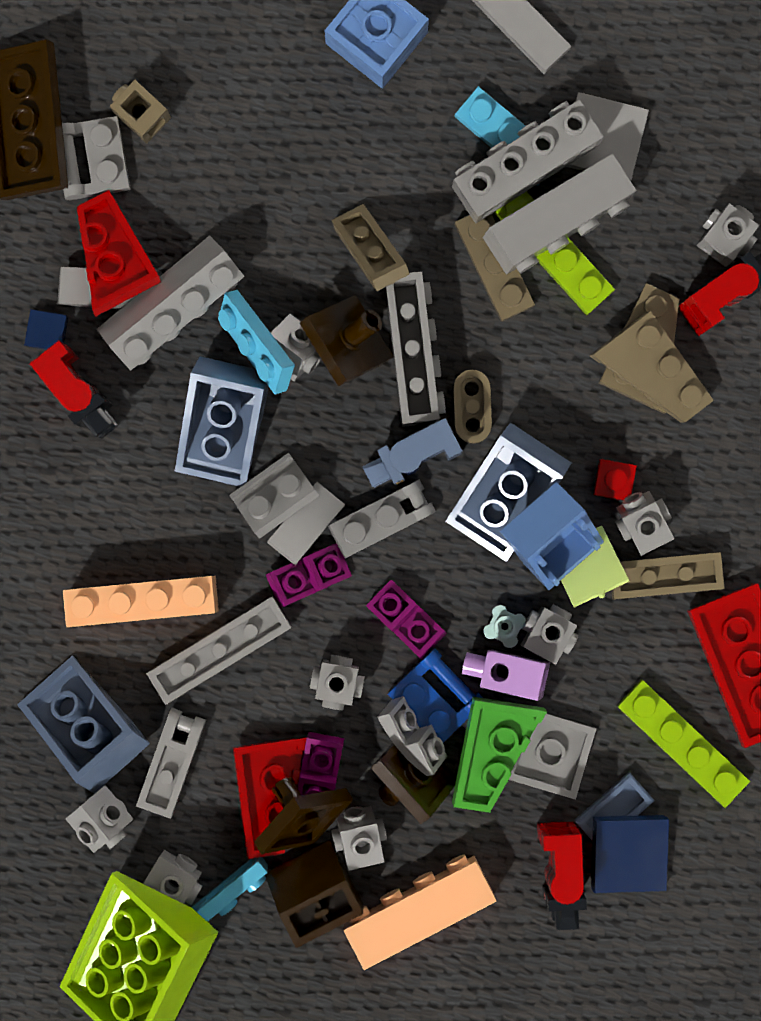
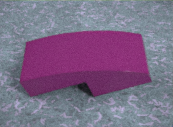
[266,543,352,608]
[366,580,447,659]
[298,732,344,795]

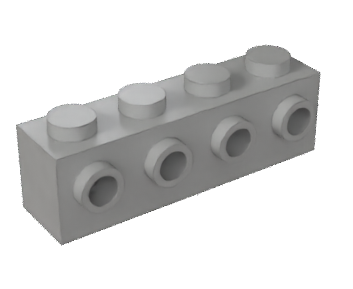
[452,99,604,224]
[483,153,637,275]
[97,235,244,371]
[385,271,446,427]

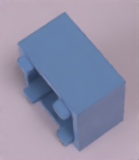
[324,0,429,89]
[500,482,604,590]

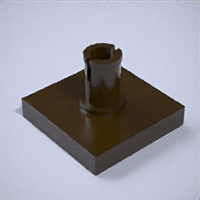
[300,295,394,387]
[371,743,457,824]
[254,777,353,854]

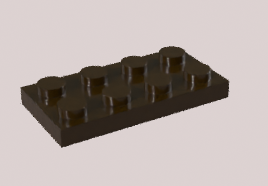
[0,39,68,201]

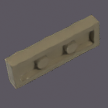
[331,204,410,292]
[454,214,535,322]
[612,552,724,599]

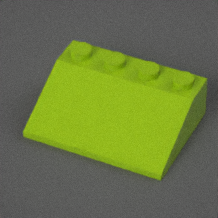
[59,871,218,1021]

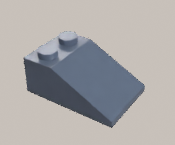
[175,356,269,487]
[445,423,572,562]
[17,655,150,794]

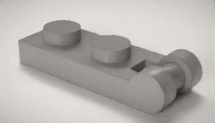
[328,479,436,559]
[136,708,207,819]

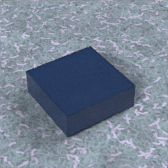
[24,309,68,350]

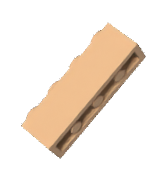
[63,575,219,627]
[343,855,496,970]

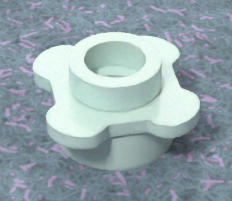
[483,605,526,648]

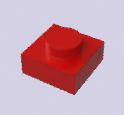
[593,459,637,501]

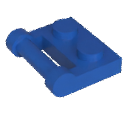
[387,648,483,743]

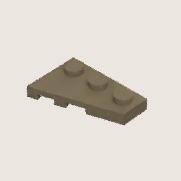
[598,283,679,414]
[589,311,714,423]

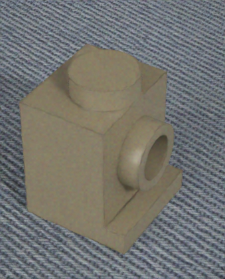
[110,80,171,144]

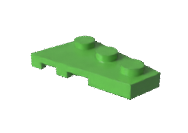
[452,697,547,813]

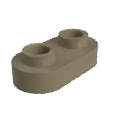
[453,370,492,444]

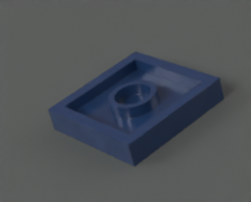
[591,815,669,893]

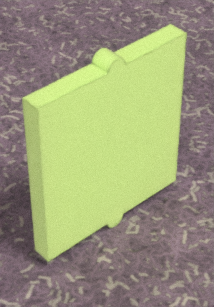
[561,525,629,607]

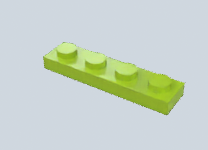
[494,192,615,315]
[616,679,750,808]

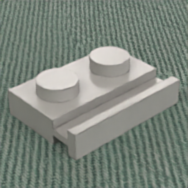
[229,453,319,539]

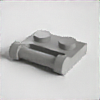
[62,116,131,200]

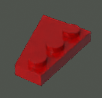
[77,190,161,317]
[233,737,307,859]

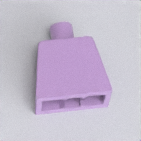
[462,649,551,701]

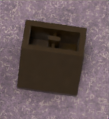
[265,839,364,948]

